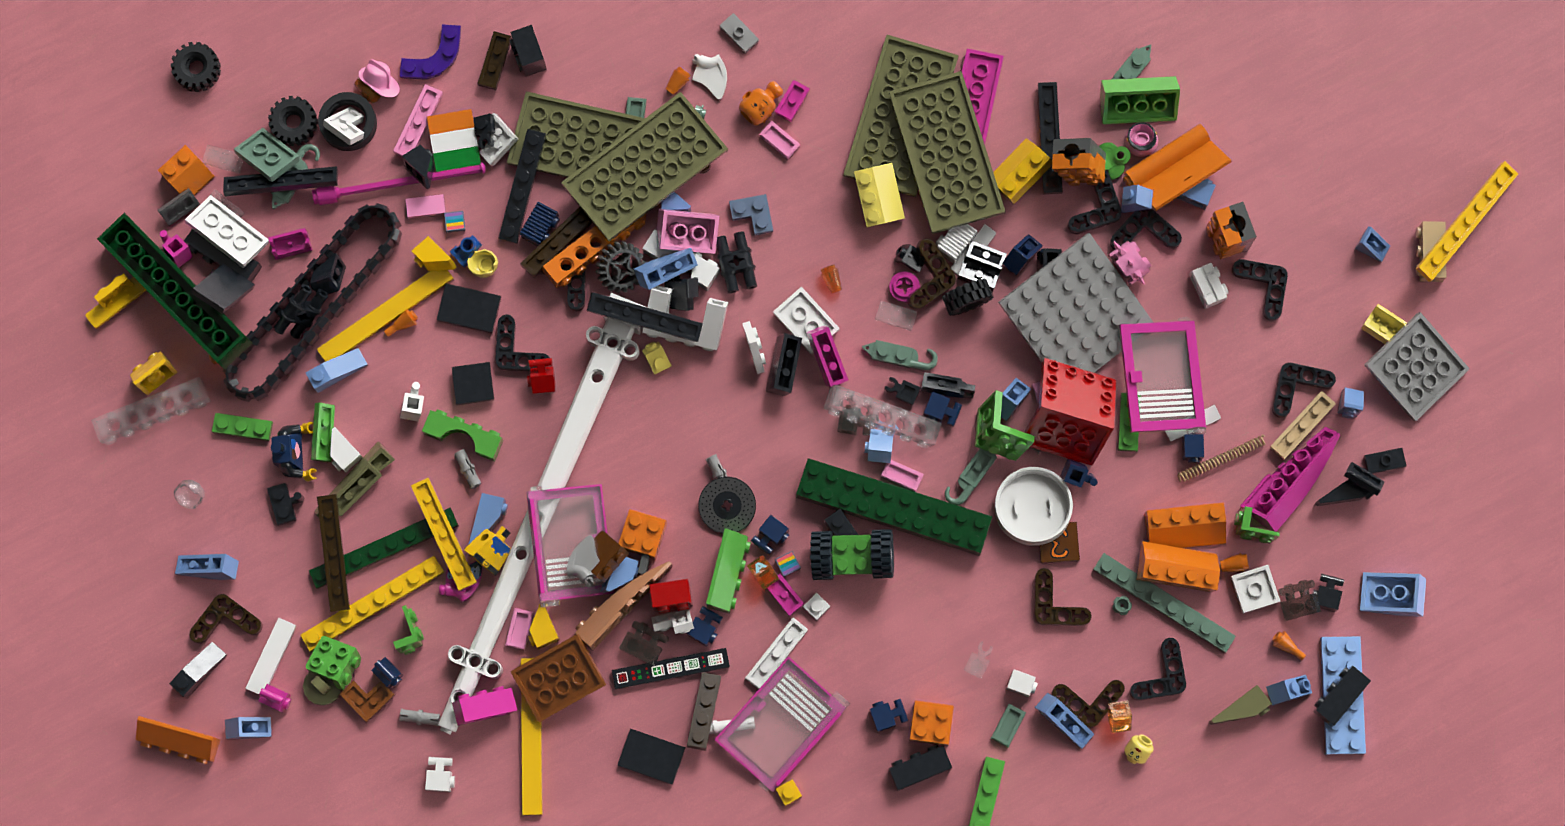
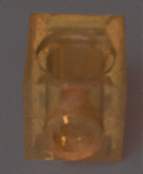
[1108,700,1132,733]

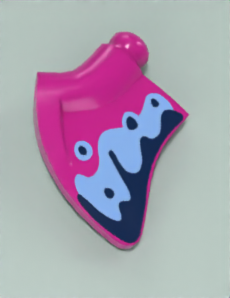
[439,561,483,603]

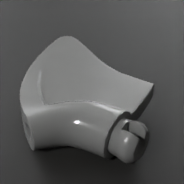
[567,535,600,587]

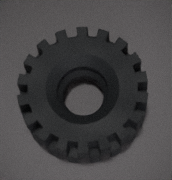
[171,42,221,92]
[268,96,318,146]
[942,279,993,316]

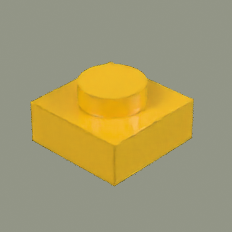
[776,779,802,806]

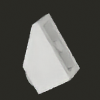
[330,427,363,473]

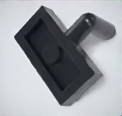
[267,483,304,526]

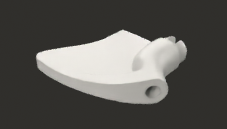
[692,54,727,100]

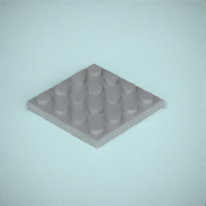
[1364,312,1470,421]

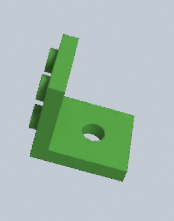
[975,390,1035,461]

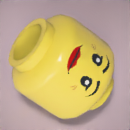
[1124,734,1154,764]

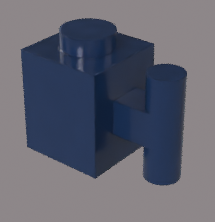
[923,392,962,427]
[1060,458,1098,488]
[751,514,790,555]
[686,606,723,647]
[371,657,403,689]
[869,699,909,732]

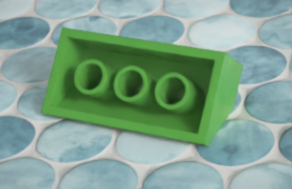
[1100,76,1180,124]
[706,528,751,613]

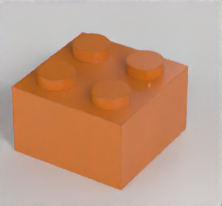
[619,509,667,560]
[909,700,954,746]

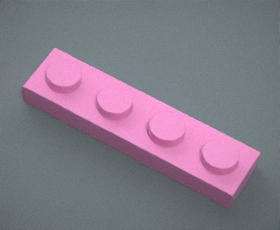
[393,84,443,156]

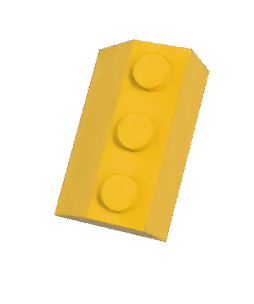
[993,138,1052,204]

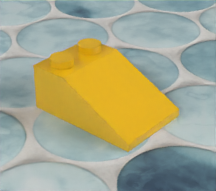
[130,351,178,396]

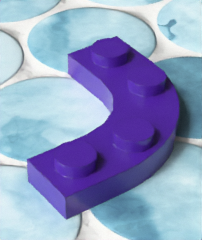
[400,24,461,79]

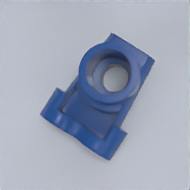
[450,235,482,268]

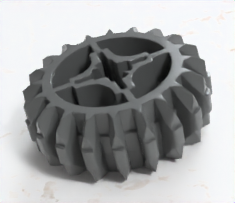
[595,241,646,293]

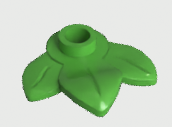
[1099,142,1131,180]

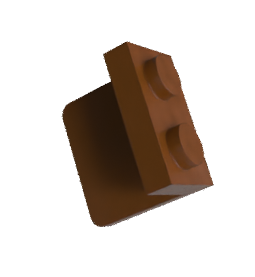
[591,531,629,582]

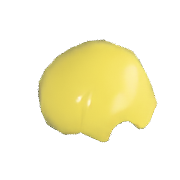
[467,249,498,278]

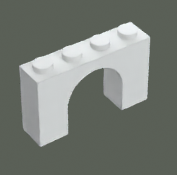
[642,285,728,351]

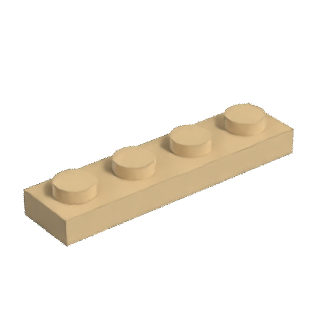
[1270,391,1336,460]

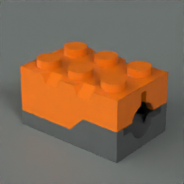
[1052,138,1106,186]
[1206,202,1257,260]

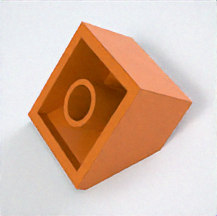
[158,145,215,196]

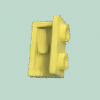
[1361,304,1407,344]

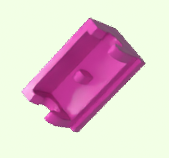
[268,228,313,260]

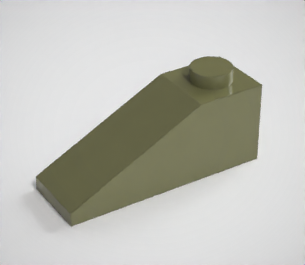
[1209,685,1272,725]

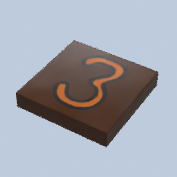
[1039,522,1080,563]

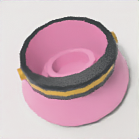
[1125,122,1158,157]

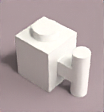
[400,382,424,422]
[425,757,455,792]

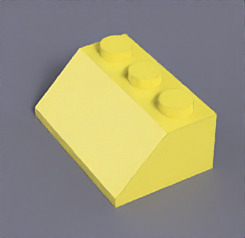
[854,163,905,227]

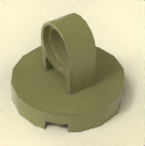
[303,672,342,705]

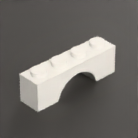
[642,229,720,291]

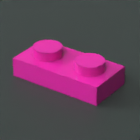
[775,80,810,122]
[765,574,804,616]

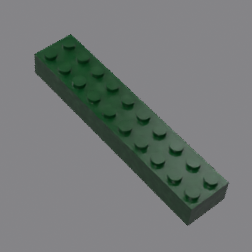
[97,212,252,369]
[796,458,992,556]

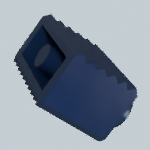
[519,202,560,246]

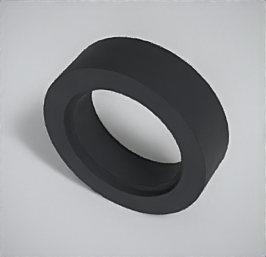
[318,92,377,151]

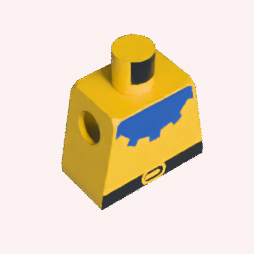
[464,526,511,576]

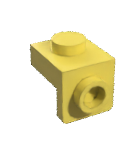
[642,342,671,374]

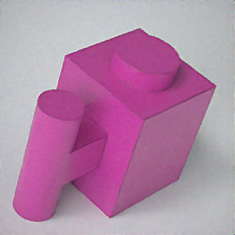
[160,230,193,267]
[259,684,291,713]

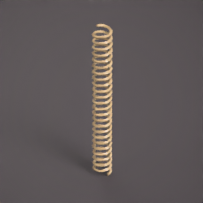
[1178,434,1265,482]

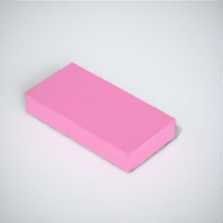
[759,121,800,160]
[406,194,446,219]
[881,460,924,492]
[505,608,534,650]

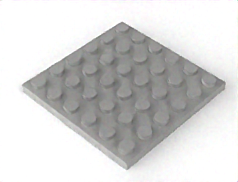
[998,233,1154,373]

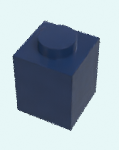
[1182,434,1204,463]

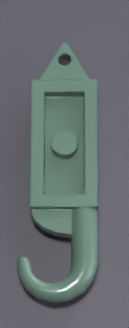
[1111,44,1151,80]
[271,144,320,209]
[862,340,938,370]
[945,448,997,505]

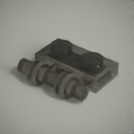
[1278,580,1321,621]
[619,621,669,666]

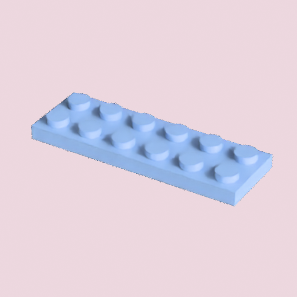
[1320,636,1366,755]

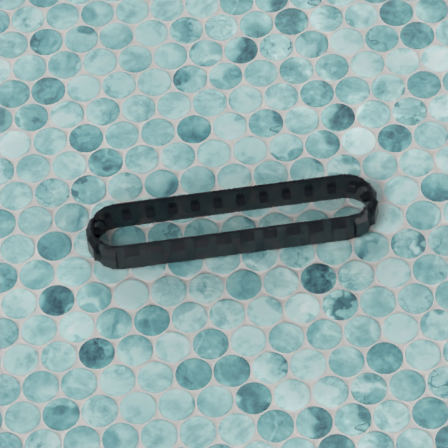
[223,203,402,402]

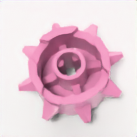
[1109,241,1151,285]

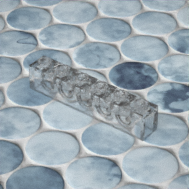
[91,377,210,445]
[824,385,942,448]

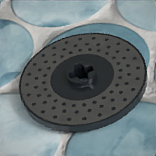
[698,476,756,534]

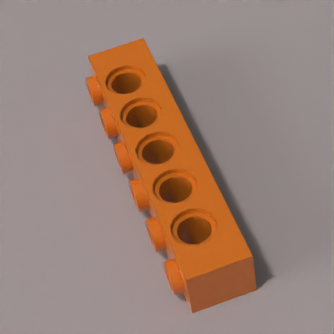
[543,214,646,288]

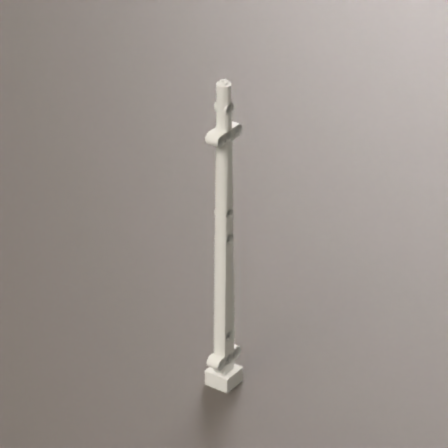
[438,293,645,734]

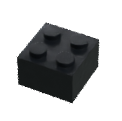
[509,25,547,77]

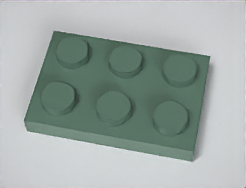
[234,127,300,182]

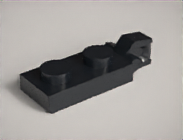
[921,372,975,398]

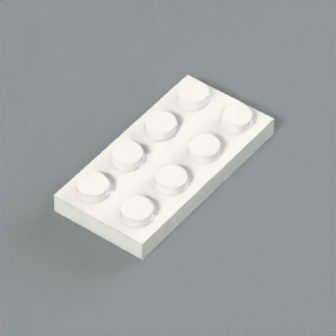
[185,195,269,268]

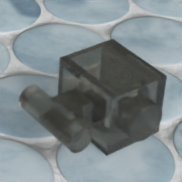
[837,405,873,436]

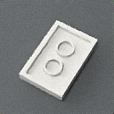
[773,287,840,355]

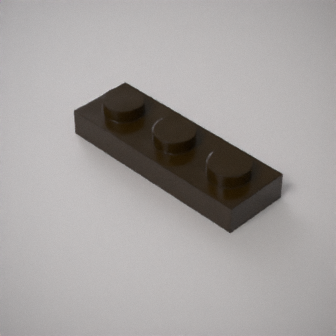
[478,31,512,90]

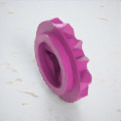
[889,272,920,302]

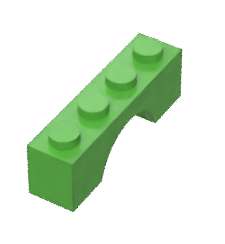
[422,409,504,461]
[968,756,1005,826]

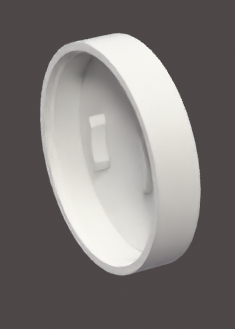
[995,467,1073,545]

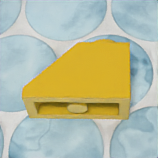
[411,236,457,271]
[528,603,560,650]

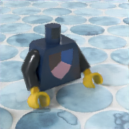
[271,422,317,482]

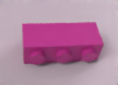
[806,326,849,388]
[452,686,517,726]

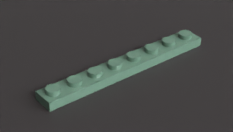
[1093,553,1236,653]

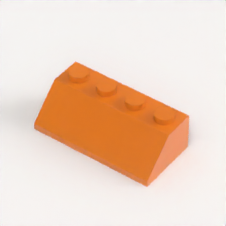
[1144,502,1226,548]
[1137,541,1220,592]
[135,716,220,764]

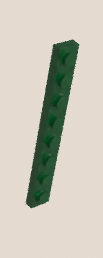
[309,507,459,589]

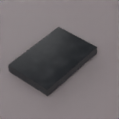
[191,264,255,314]
[437,284,502,333]
[617,728,686,785]

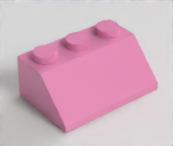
[657,209,719,254]

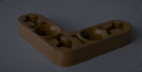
[907,239,956,309]
[1035,568,1092,626]
[189,594,263,643]
[1052,680,1125,728]

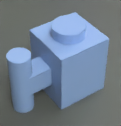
[864,429,894,463]

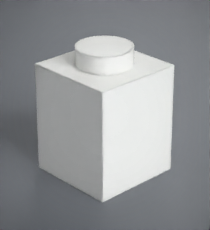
[1006,669,1038,697]

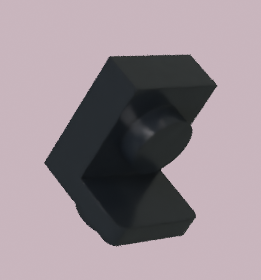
[894,244,928,272]

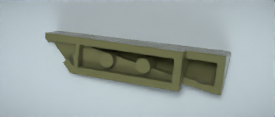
[315,442,395,517]

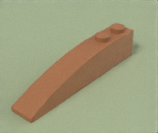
[575,561,673,650]

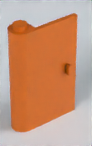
[1123,124,1232,211]

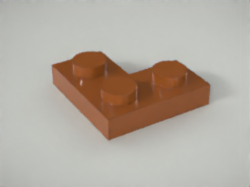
[340,680,395,722]

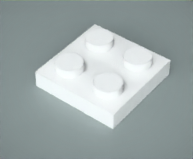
[1231,565,1281,614]

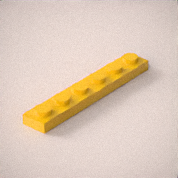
[411,478,477,591]

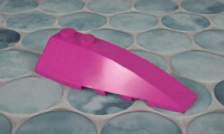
[1240,427,1340,532]

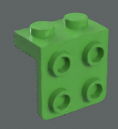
[1234,506,1280,544]
[393,605,424,655]
[305,636,361,690]

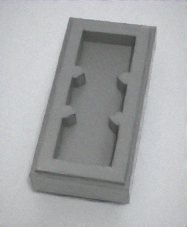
[720,13,759,53]

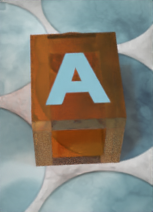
[747,555,779,590]

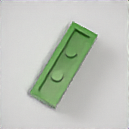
[1118,393,1141,452]
[311,402,335,463]
[212,413,273,441]

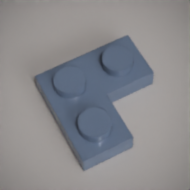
[729,194,773,235]

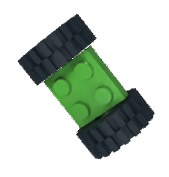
[810,529,894,580]

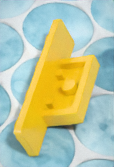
[85,273,146,329]

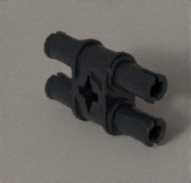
[716,231,757,294]
[273,284,328,339]

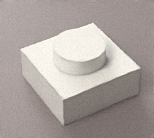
[803,593,830,620]

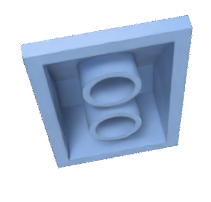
[1360,572,1426,617]

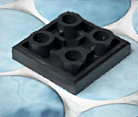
[452,362,495,405]

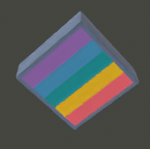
[444,211,466,233]
[775,551,801,577]

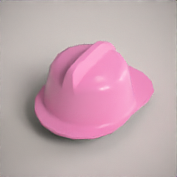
[359,59,400,98]

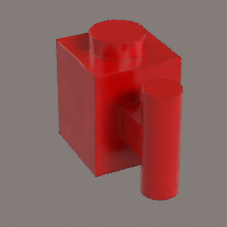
[527,358,556,394]

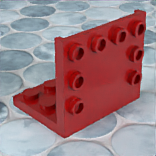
[1024,358,1116,466]

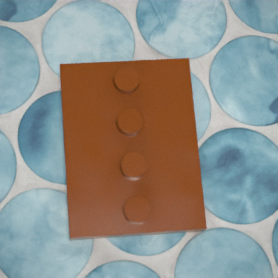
[510,634,607,723]

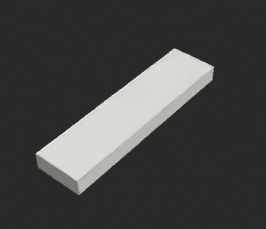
[246,618,297,694]
[745,618,808,689]

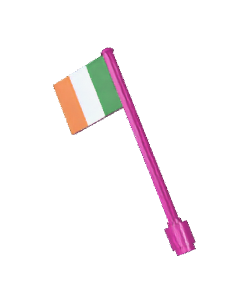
[312,109,486,205]

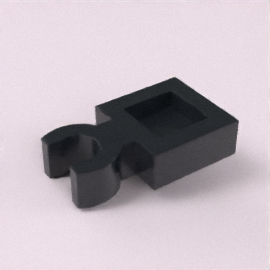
[474,113,495,149]
[885,377,921,406]

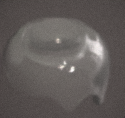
[174,480,205,509]

